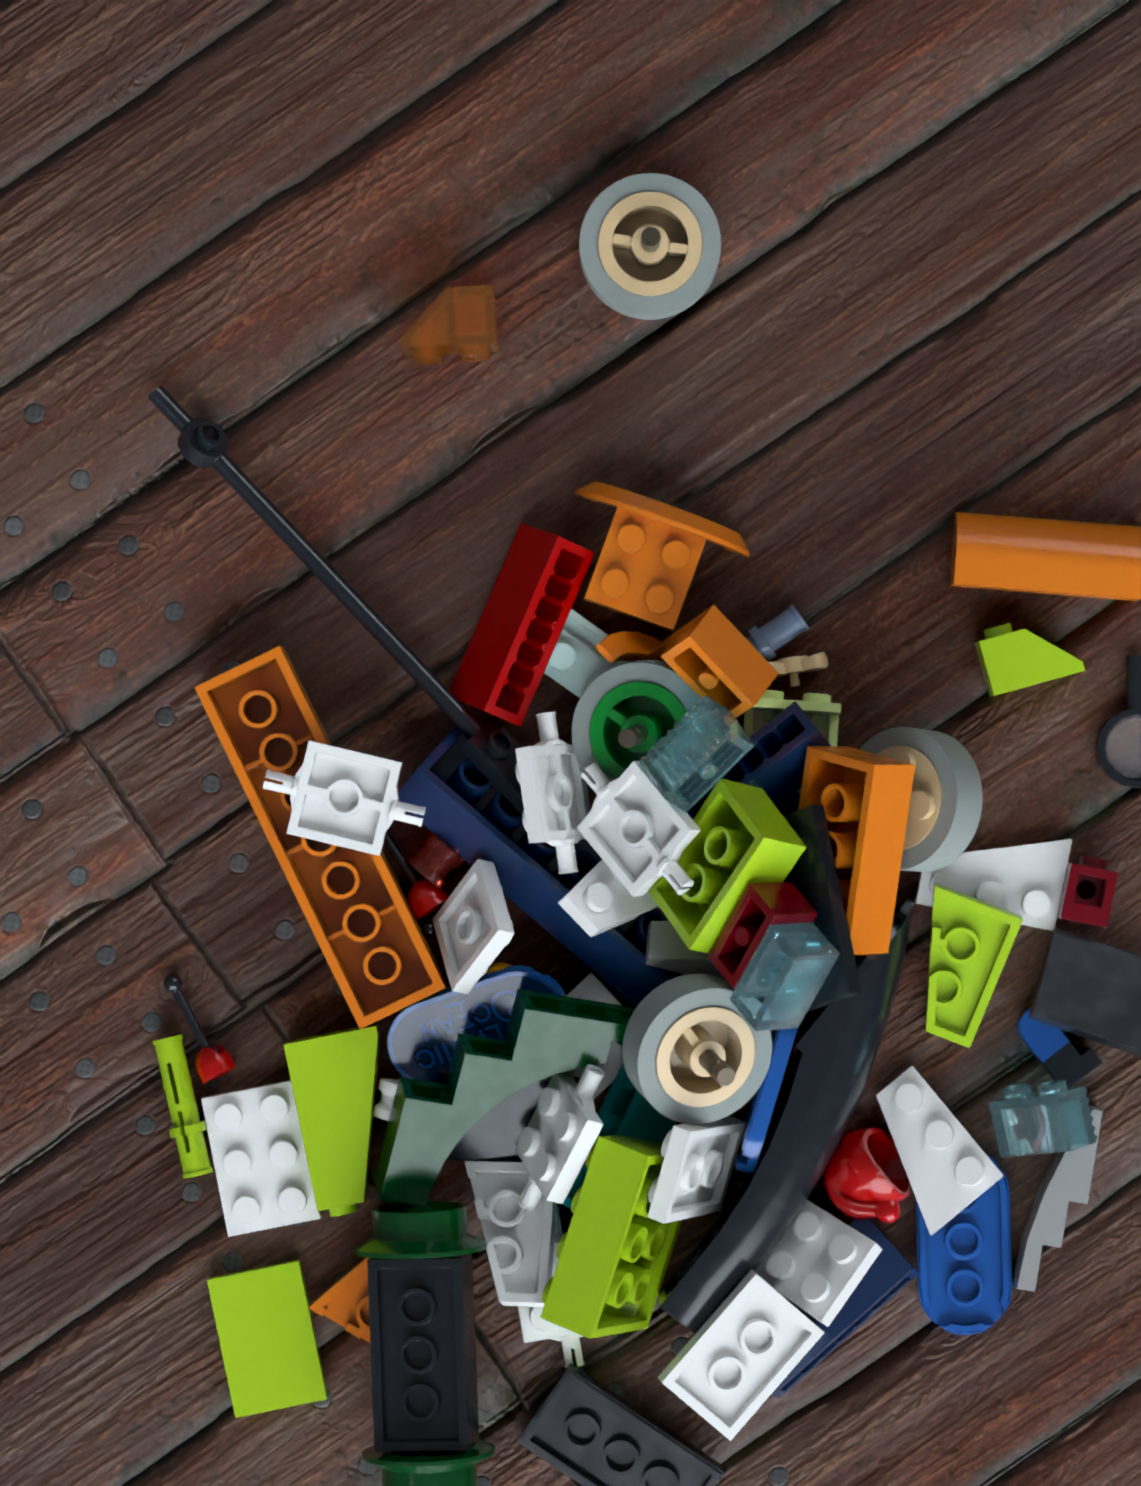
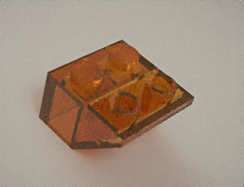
[401,285,499,365]

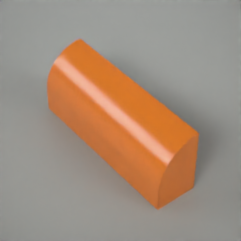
[949,512,1141,601]

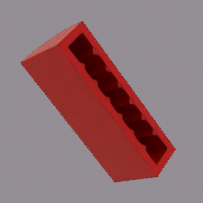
[450,523,595,727]

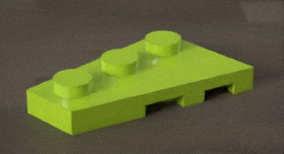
[925,882,1023,1048]

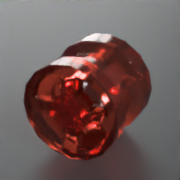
[405,830,465,889]

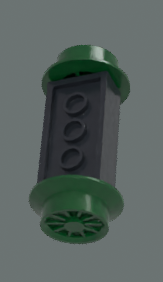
[354,1201,495,1486]

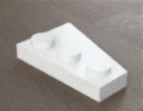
[558,860,660,937]
[876,1066,1004,1236]
[464,1161,557,1307]

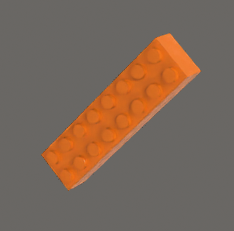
[194,646,448,1029]

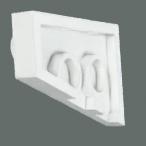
[915,839,1072,931]

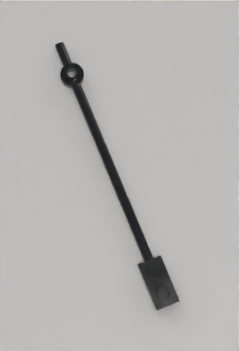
[148,385,524,815]

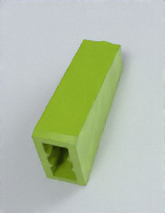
[284,1022,381,1217]

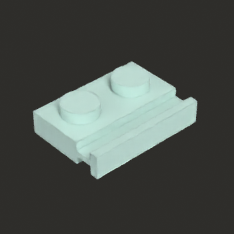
[544,609,630,698]

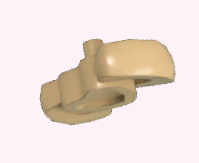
[768,652,828,687]

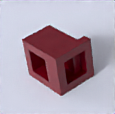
[1057,855,1118,928]

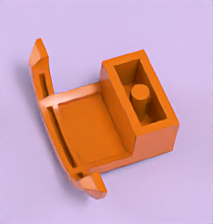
[574,481,750,632]
[596,605,778,769]

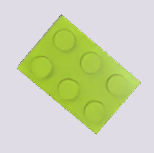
[648,778,806,954]

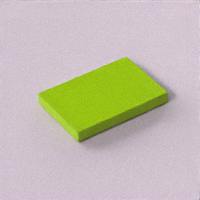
[207,1259,328,1418]

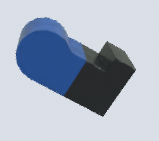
[1017,1006,1103,1092]

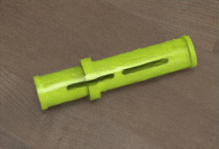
[152,1034,213,1179]

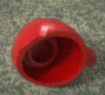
[824,1127,911,1223]

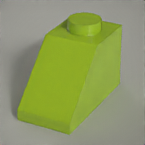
[974,623,1085,697]

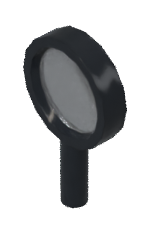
[1095,655,1141,788]

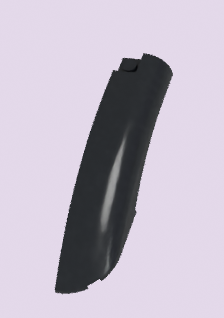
[658,893,915,1333]

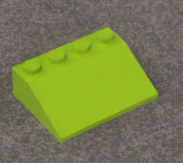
[540,1135,682,1339]

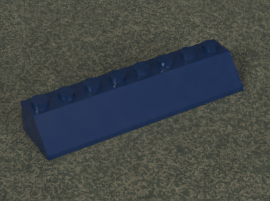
[398,726,684,1007]

